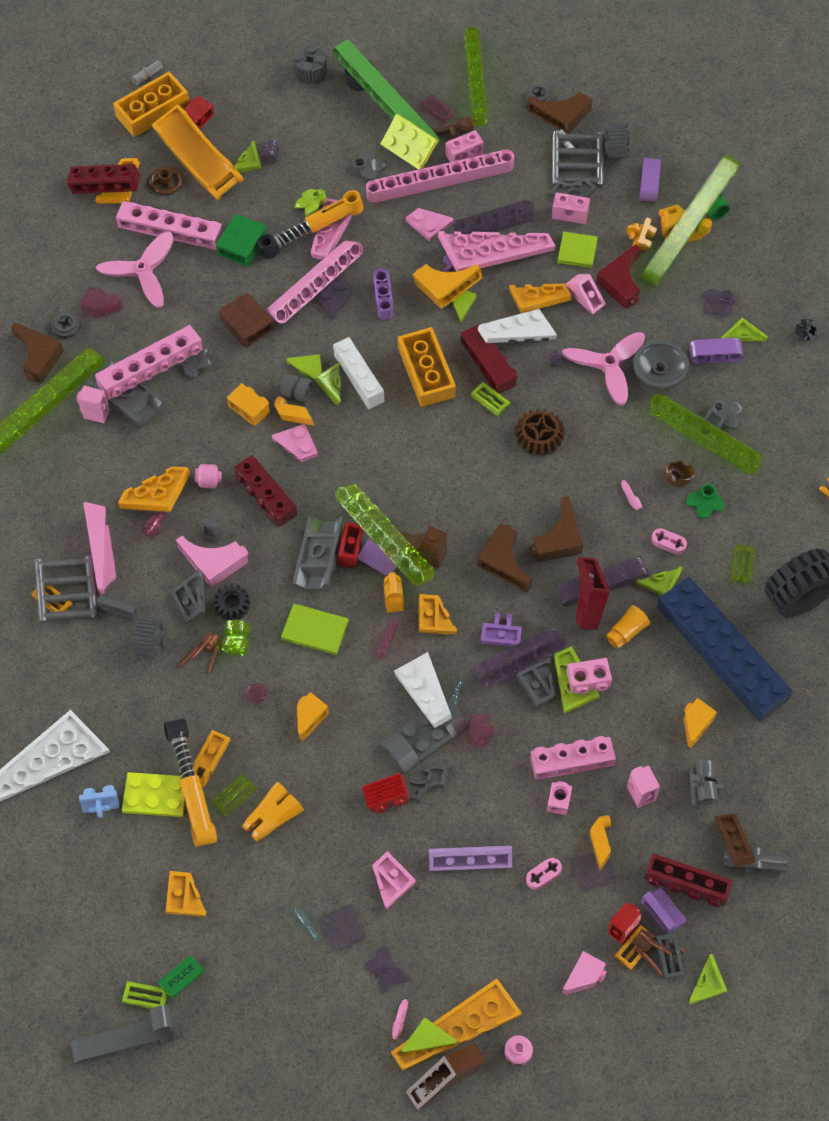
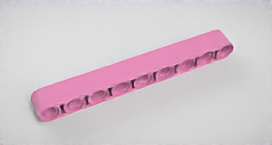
[366,150,514,203]

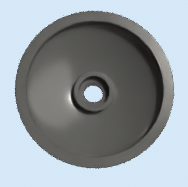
[633,340,689,389]

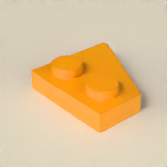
[418,594,457,634]
[165,871,206,917]

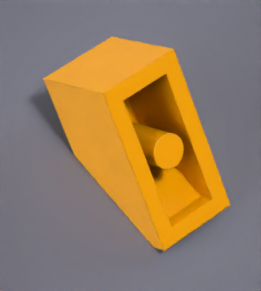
[297,692,329,742]
[683,698,717,748]

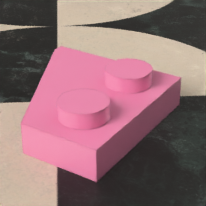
[406,208,454,242]
[272,424,318,462]
[372,851,416,909]

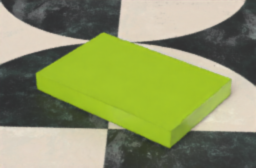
[281,603,349,655]

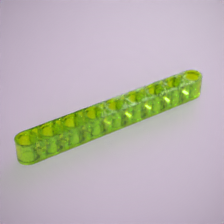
[641,153,741,286]
[0,347,105,455]

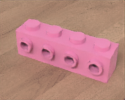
[530,736,616,780]

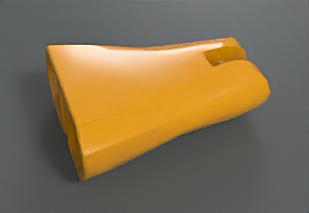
[242,782,304,842]

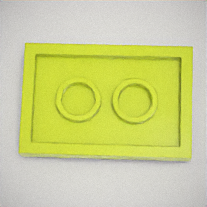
[381,114,438,170]
[122,772,185,817]

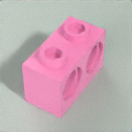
[445,130,484,162]
[567,658,612,694]

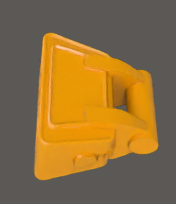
[659,204,695,237]
[383,572,404,613]

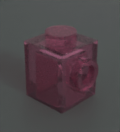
[469,714,494,746]

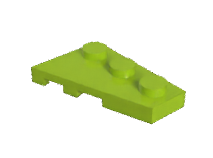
[554,646,600,714]

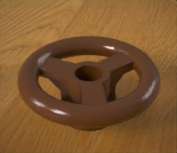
[149,167,183,195]

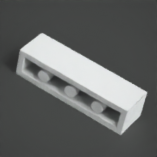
[333,337,384,410]

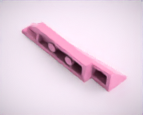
[83,502,117,595]

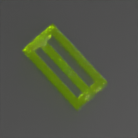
[730,544,755,584]
[212,774,257,816]

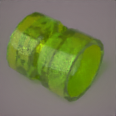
[222,620,250,655]

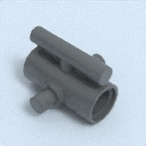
[689,760,723,807]

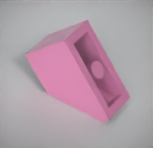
[566,274,606,314]
[562,951,607,995]

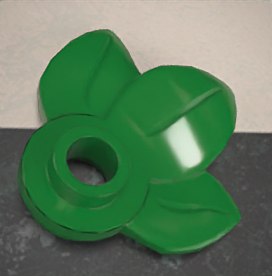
[686,484,724,519]

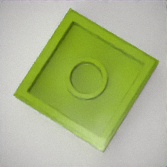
[558,231,598,268]

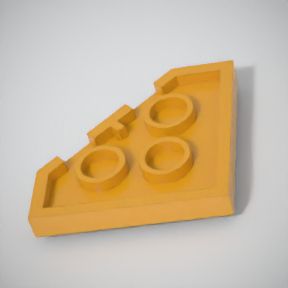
[118,467,191,512]

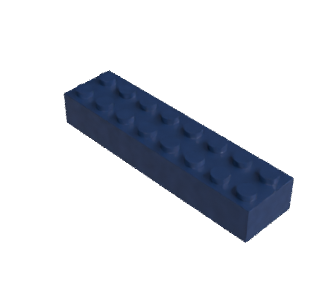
[657,577,793,722]

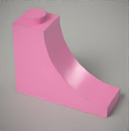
[176,536,249,588]

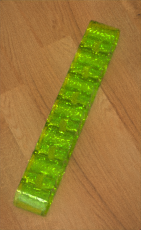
[464,27,487,126]
[649,394,762,474]
[335,483,434,586]

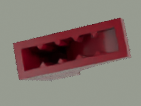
[596,244,640,309]
[575,557,610,630]

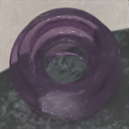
[549,350,562,368]

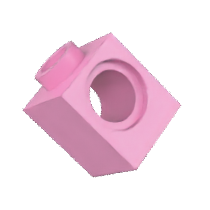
[547,781,572,815]

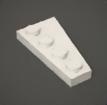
[478,309,557,343]
[394,652,452,728]

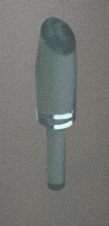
[450,680,462,708]
[293,907,319,940]

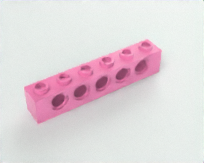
[116,201,223,250]
[95,325,203,400]

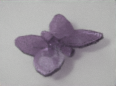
[363,946,409,993]

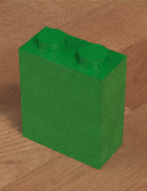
[216,214,267,267]

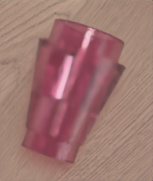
[142,511,166,538]

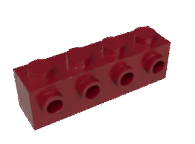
[66,164,141,194]
[234,455,297,527]
[644,853,733,907]

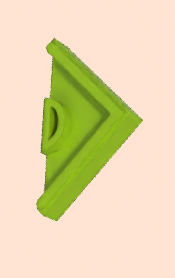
[234,141,261,173]
[452,291,477,322]
[721,317,768,342]
[287,354,322,381]
[315,362,341,405]
[635,567,683,596]
[689,954,727,1005]
[401,1017,457,1054]

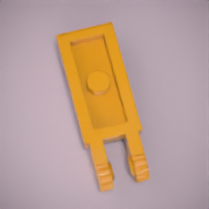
[193,730,231,787]

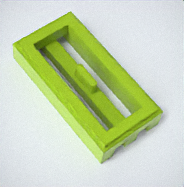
[471,382,510,417]
[122,981,167,1009]

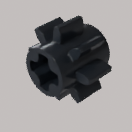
[795,319,818,341]

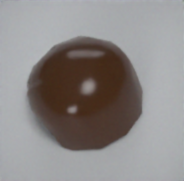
[664,460,695,487]

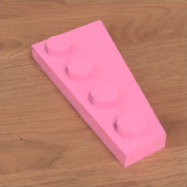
[311,198,353,260]

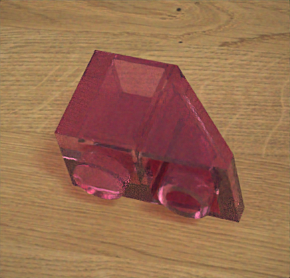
[79,286,123,318]

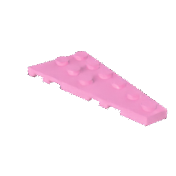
[438,231,555,272]

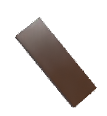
[715,813,755,866]

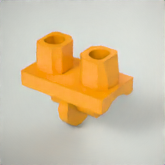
[626,218,657,252]

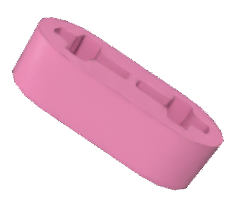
[651,529,687,555]
[526,858,562,890]

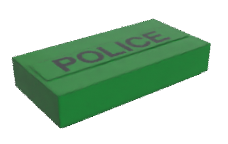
[158,955,205,999]

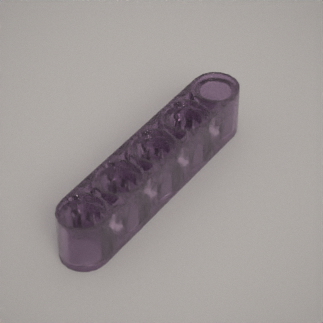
[453,200,534,234]
[556,556,650,607]
[473,628,566,687]

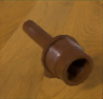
[432,117,474,139]

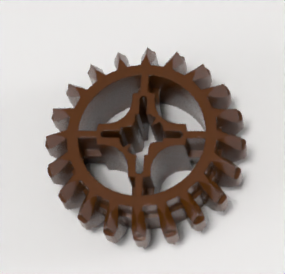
[515,408,565,456]

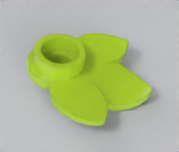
[294,189,327,217]

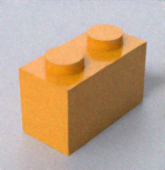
[227,383,270,426]

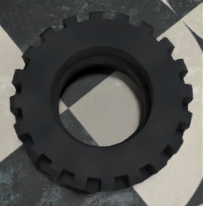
[765,548,829,618]

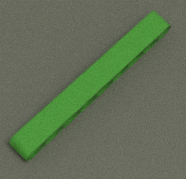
[333,39,440,148]

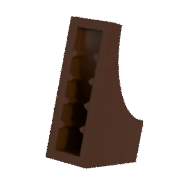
[527,92,593,134]
[11,322,64,384]
[530,496,583,563]
[477,523,532,592]
[388,526,447,569]
[406,1043,487,1110]

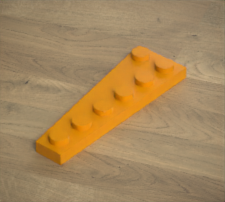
[391,979,522,1072]

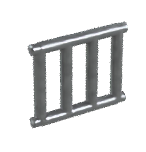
[552,131,604,187]
[35,555,98,624]

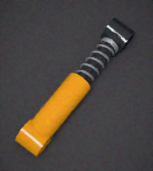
[257,190,364,259]
[164,718,217,847]

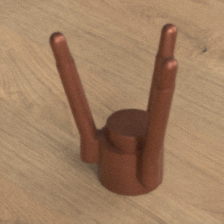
[176,632,221,674]
[633,929,685,977]

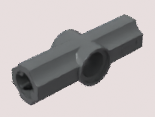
[722,847,787,873]

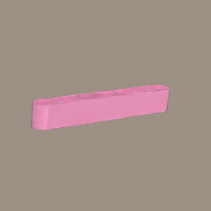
[266,241,363,323]

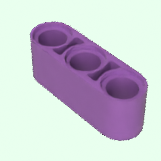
[639,158,661,202]
[373,268,393,320]
[689,338,743,364]

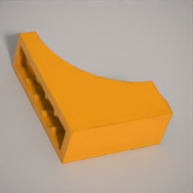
[412,264,482,309]

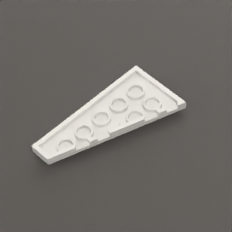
[0,710,110,802]

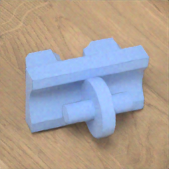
[79,785,119,818]

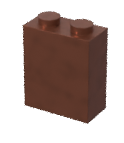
[219,292,274,348]

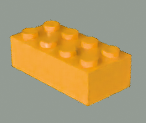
[113,71,189,138]
[398,327,456,407]

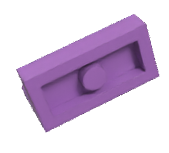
[357,533,403,576]
[641,888,686,934]

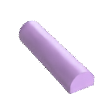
[429,846,512,871]

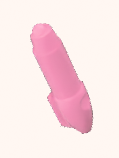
[621,480,642,511]
[392,999,408,1040]

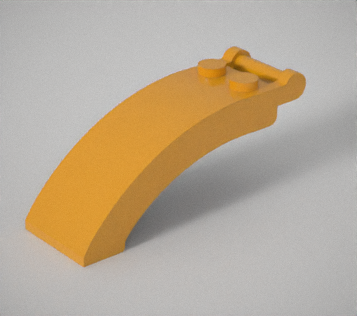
[151,104,244,201]

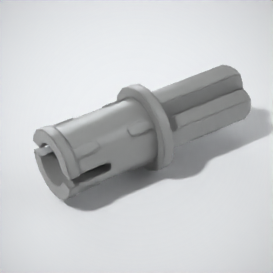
[131,61,163,86]

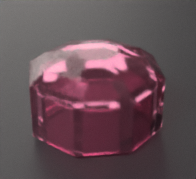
[246,683,267,704]

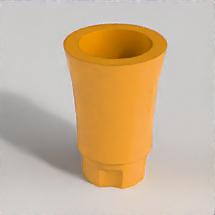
[606,605,651,649]

